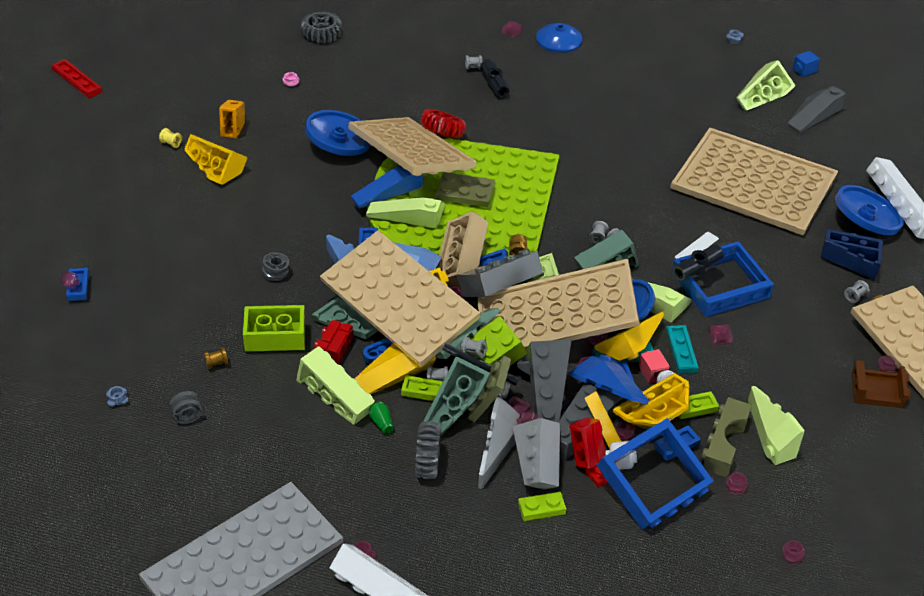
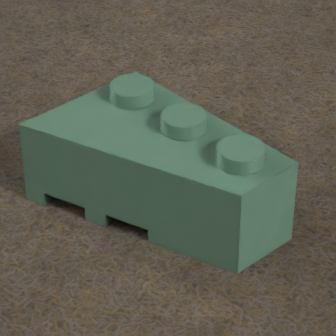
[574,230,639,270]

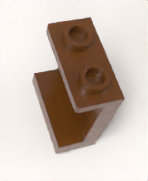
[851,360,911,408]

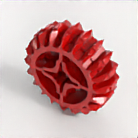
[420,109,466,138]

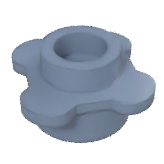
[726,30,744,44]
[106,386,128,406]

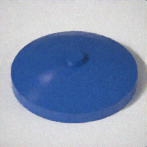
[305,110,371,156]
[835,185,904,235]

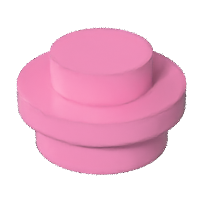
[283,72,299,87]

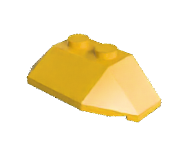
[613,373,689,429]

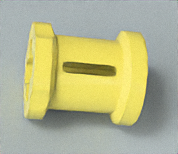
[159,128,182,148]

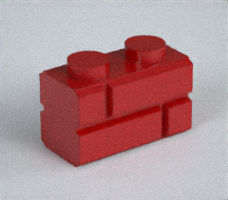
[314,320,353,365]
[569,418,606,468]

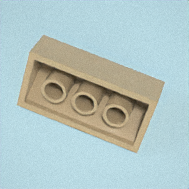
[434,211,488,289]

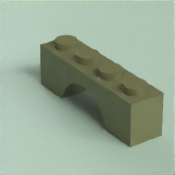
[701,397,752,477]

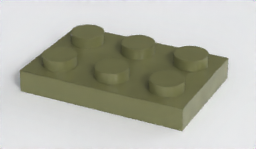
[436,172,495,207]
[468,356,511,422]

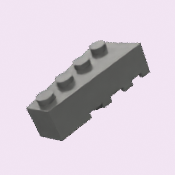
[457,249,543,297]
[527,339,571,423]
[558,383,623,461]

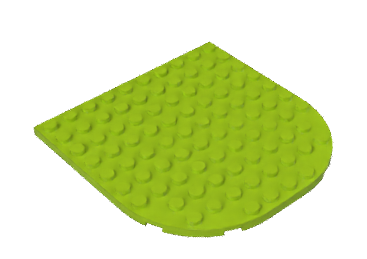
[367,138,559,256]

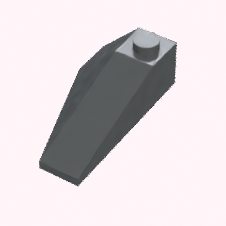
[787,86,846,133]

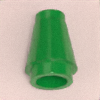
[369,402,394,434]

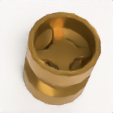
[509,234,528,255]

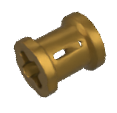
[204,347,228,370]

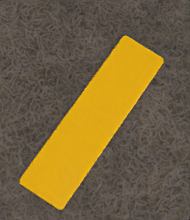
[585,392,621,449]

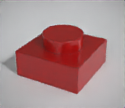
[585,466,608,488]

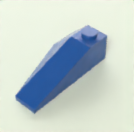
[351,165,423,209]
[569,354,649,404]

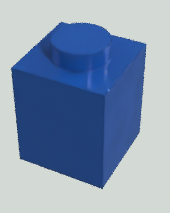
[792,51,820,77]

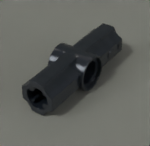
[480,59,510,98]
[672,244,724,281]

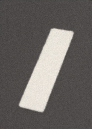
[675,232,719,259]

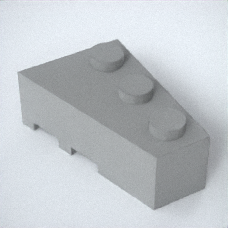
[513,418,560,490]

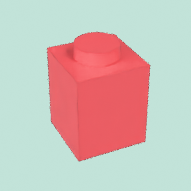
[639,349,669,384]

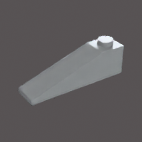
[478,397,521,489]

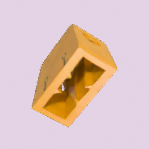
[219,100,245,139]

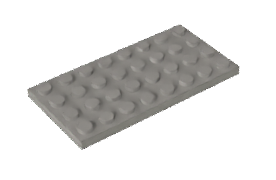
[139,482,343,596]

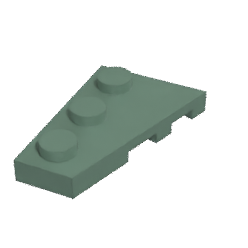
[312,296,379,339]

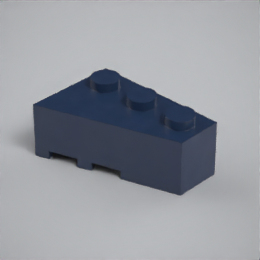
[821,229,883,280]

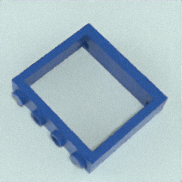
[672,241,774,317]
[596,418,714,530]

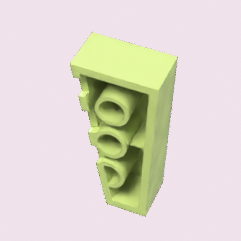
[296,346,375,425]

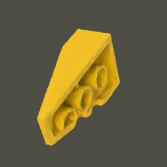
[184,134,248,185]
[594,311,664,361]
[354,343,436,395]

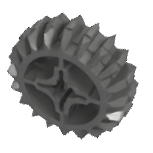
[301,11,342,44]
[415,421,441,479]

